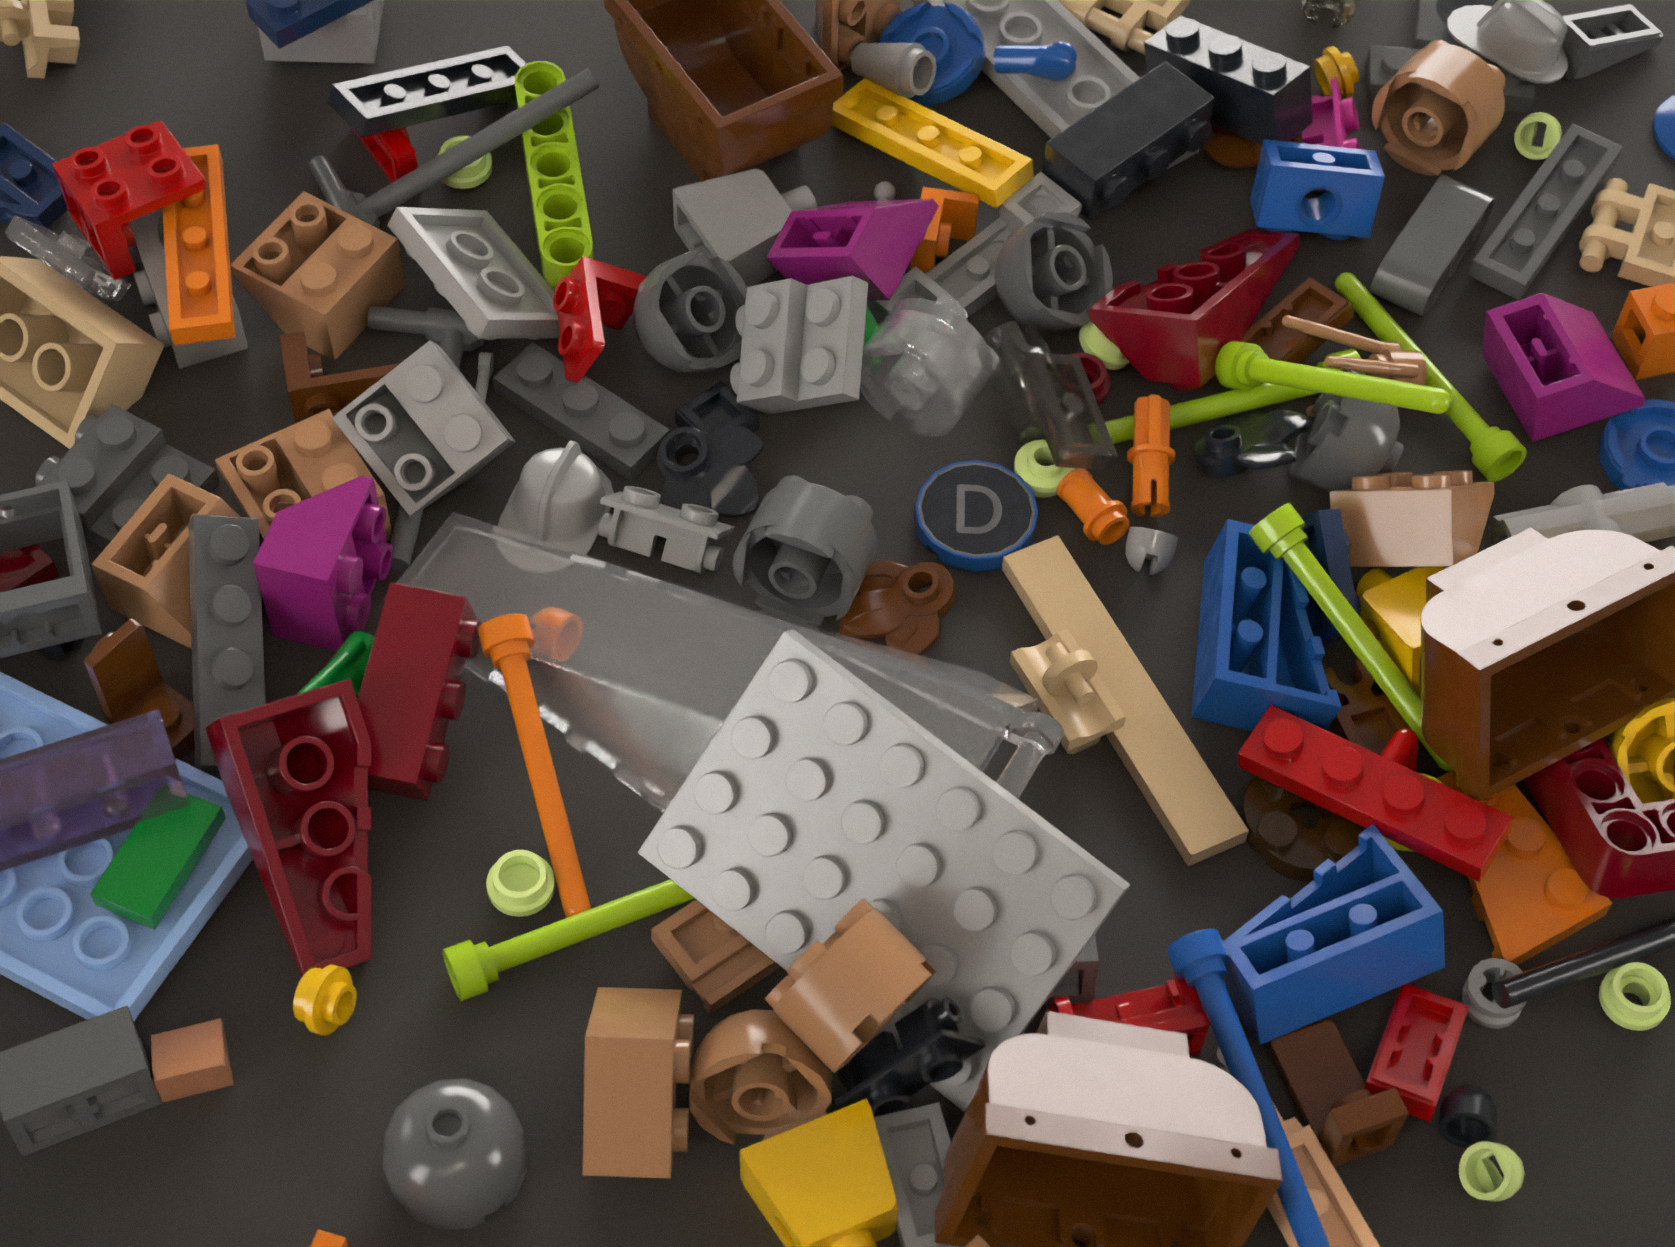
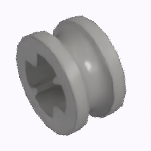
[1461,958,1527,1029]

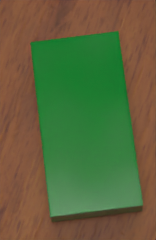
[90,783,226,930]

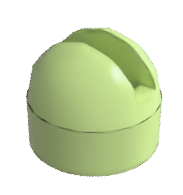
[1514,112,1562,160]
[1459,1141,1525,1201]

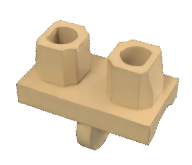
[0,0,80,79]
[1010,628,1126,754]

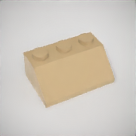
[0,256,164,449]

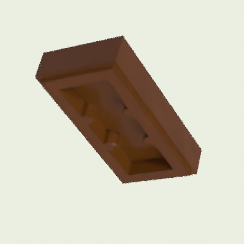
[1241,277,1354,364]

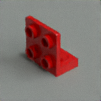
[52,121,207,280]

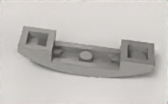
[873,172,1082,340]

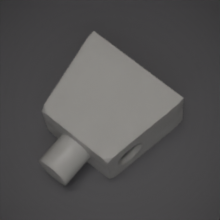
[673,169,817,287]

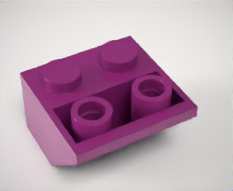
[766,199,939,300]
[1482,293,1645,442]
[253,476,393,651]

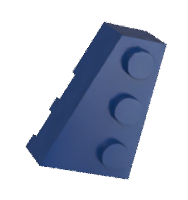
[1191,519,1342,731]
[1223,824,1445,1045]

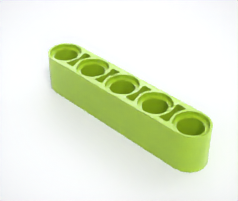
[515,61,594,291]

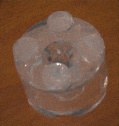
[860,296,999,436]

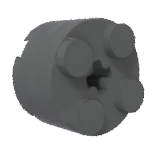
[732,475,878,626]

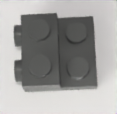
[35,404,220,549]

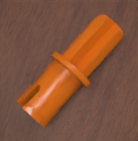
[1127,394,1175,517]

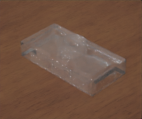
[5,215,131,302]

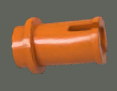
[1056,468,1129,545]

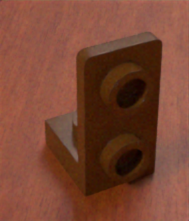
[279,332,400,423]
[84,618,195,760]
[1269,1020,1409,1167]

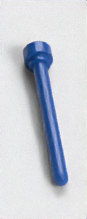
[1166,929,1330,1247]

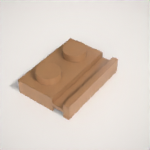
[651,899,781,1015]

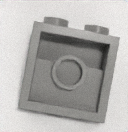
[730,276,868,415]

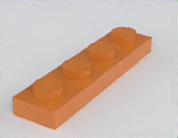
[162,144,236,346]

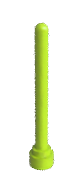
[1335,272,1527,482]
[1215,341,1451,414]
[1087,348,1366,448]
[1248,503,1454,771]
[442,879,695,1002]

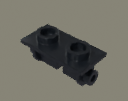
[835,997,986,1117]

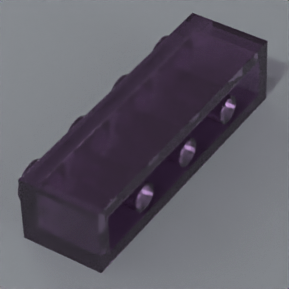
[0,709,190,872]

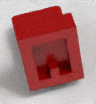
[553,256,646,383]

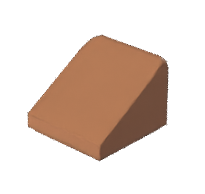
[151,1018,234,1103]

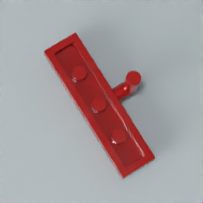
[1238,705,1513,882]

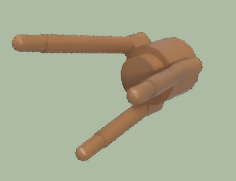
[1282,315,1427,417]

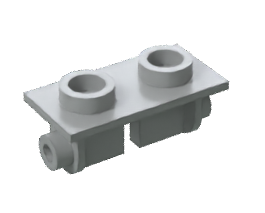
[598,486,735,574]

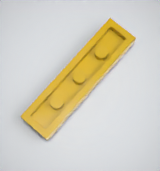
[830,78,1034,209]

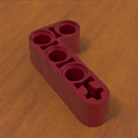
[1523,732,1675,898]

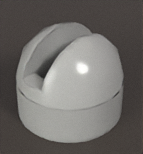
[1126,527,1178,575]

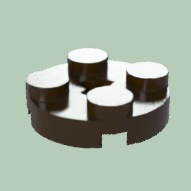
[1240,776,1367,882]

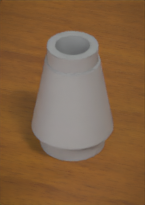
[851,42,936,98]

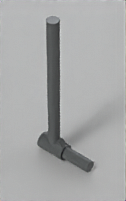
[308,68,600,229]
[368,306,488,572]

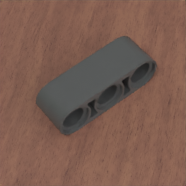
[1370,174,1495,317]

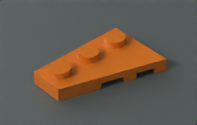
[1436,771,1612,965]

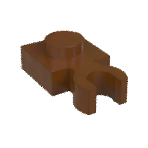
[1325,660,1420,755]

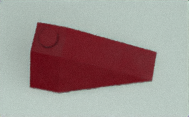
[1089,229,1300,390]
[205,678,371,978]

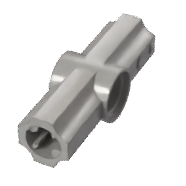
[1488,482,1675,546]

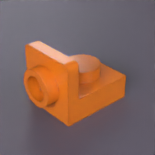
[911,187,979,274]

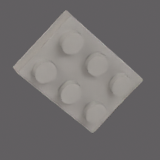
[387,207,560,340]

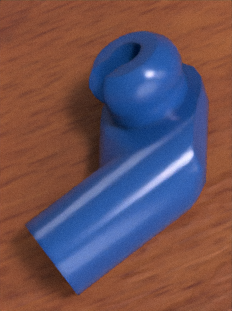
[993,41,1077,82]

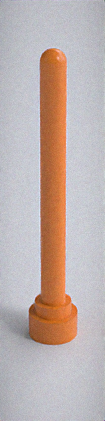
[477,613,591,918]

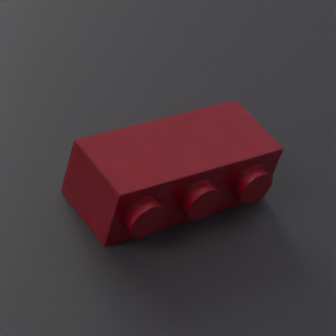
[357,582,482,801]

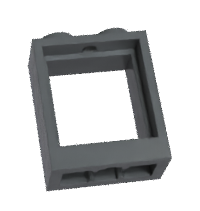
[0,480,102,658]

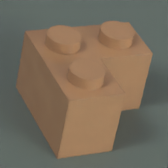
[583,987,695,1178]

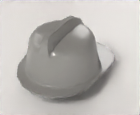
[1447,0,1568,83]
[496,440,614,578]

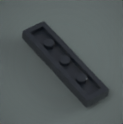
[327,45,526,137]

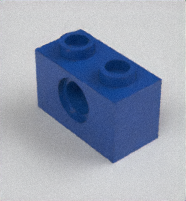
[1250,139,1385,240]

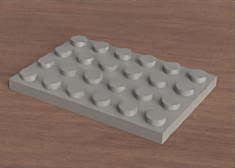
[637,629,1130,1111]

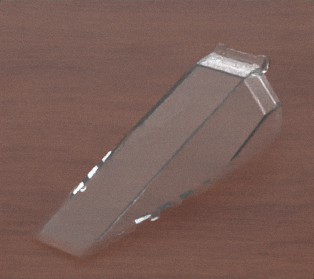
[382,512,1065,813]

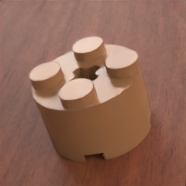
[1372,40,1506,176]
[765,898,937,1073]

